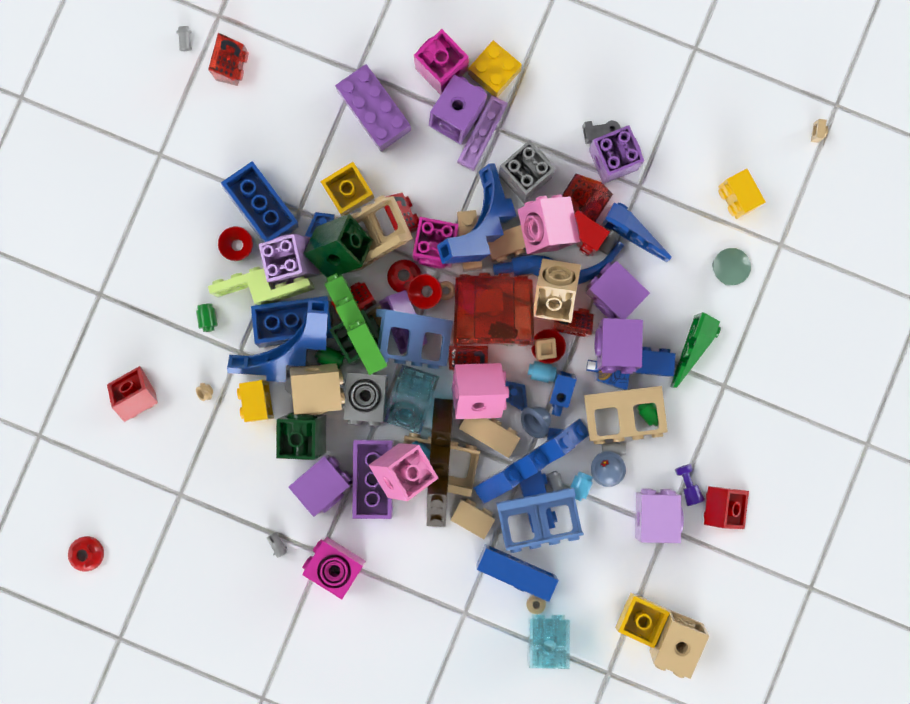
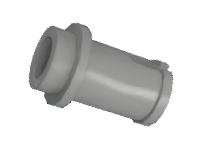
[176,26,192,51]
[598,229,620,255]
[602,441,626,457]
[546,471,565,491]
[266,532,287,558]

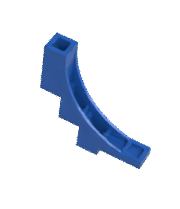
[437,163,516,264]
[227,300,329,382]
[474,419,589,504]

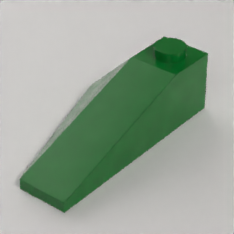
[670,312,721,388]

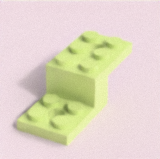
[208,267,315,305]

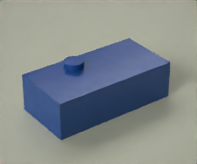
[221,161,299,243]
[251,296,334,348]
[476,544,559,602]

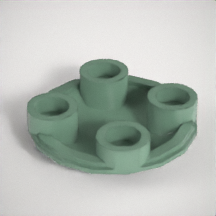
[712,248,751,286]

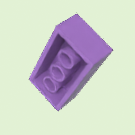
[335,64,411,152]
[352,440,394,519]

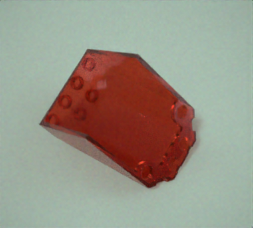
[453,273,535,350]

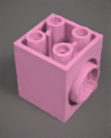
[518,194,580,254]
[451,363,509,419]
[369,443,438,501]

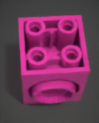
[414,29,469,95]
[413,217,459,269]
[302,537,366,600]

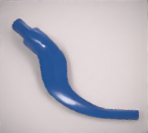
[493,241,624,285]

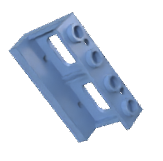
[376,309,453,369]
[496,487,584,553]

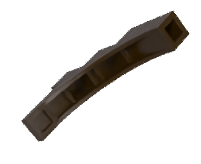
[426,398,453,527]

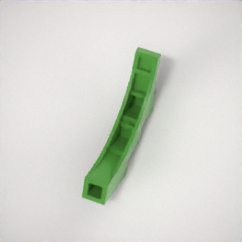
[324,273,387,375]

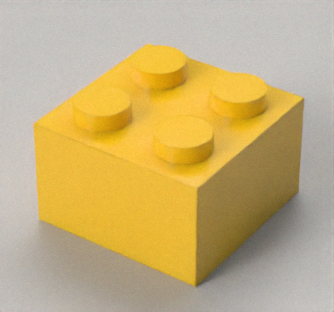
[468,40,522,98]
[320,162,375,216]
[718,168,766,219]
[237,380,274,422]
[615,593,670,648]

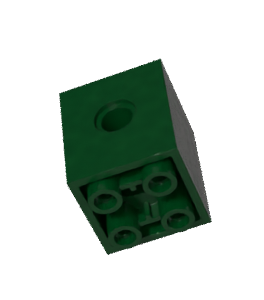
[303,214,373,278]
[329,310,380,366]
[276,412,327,460]

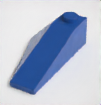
[601,202,672,263]

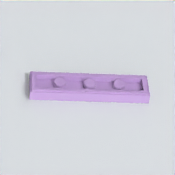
[457,95,508,171]

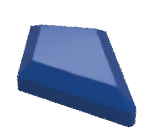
[305,212,335,237]
[505,381,527,411]

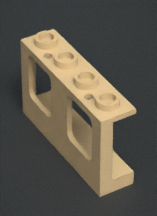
[349,195,413,273]
[584,386,668,445]
[403,432,480,497]

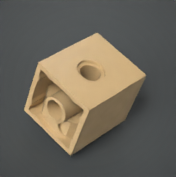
[533,259,581,323]
[290,363,345,415]
[649,609,709,679]

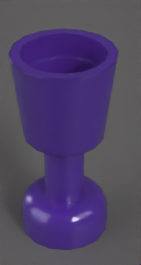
[675,464,705,506]

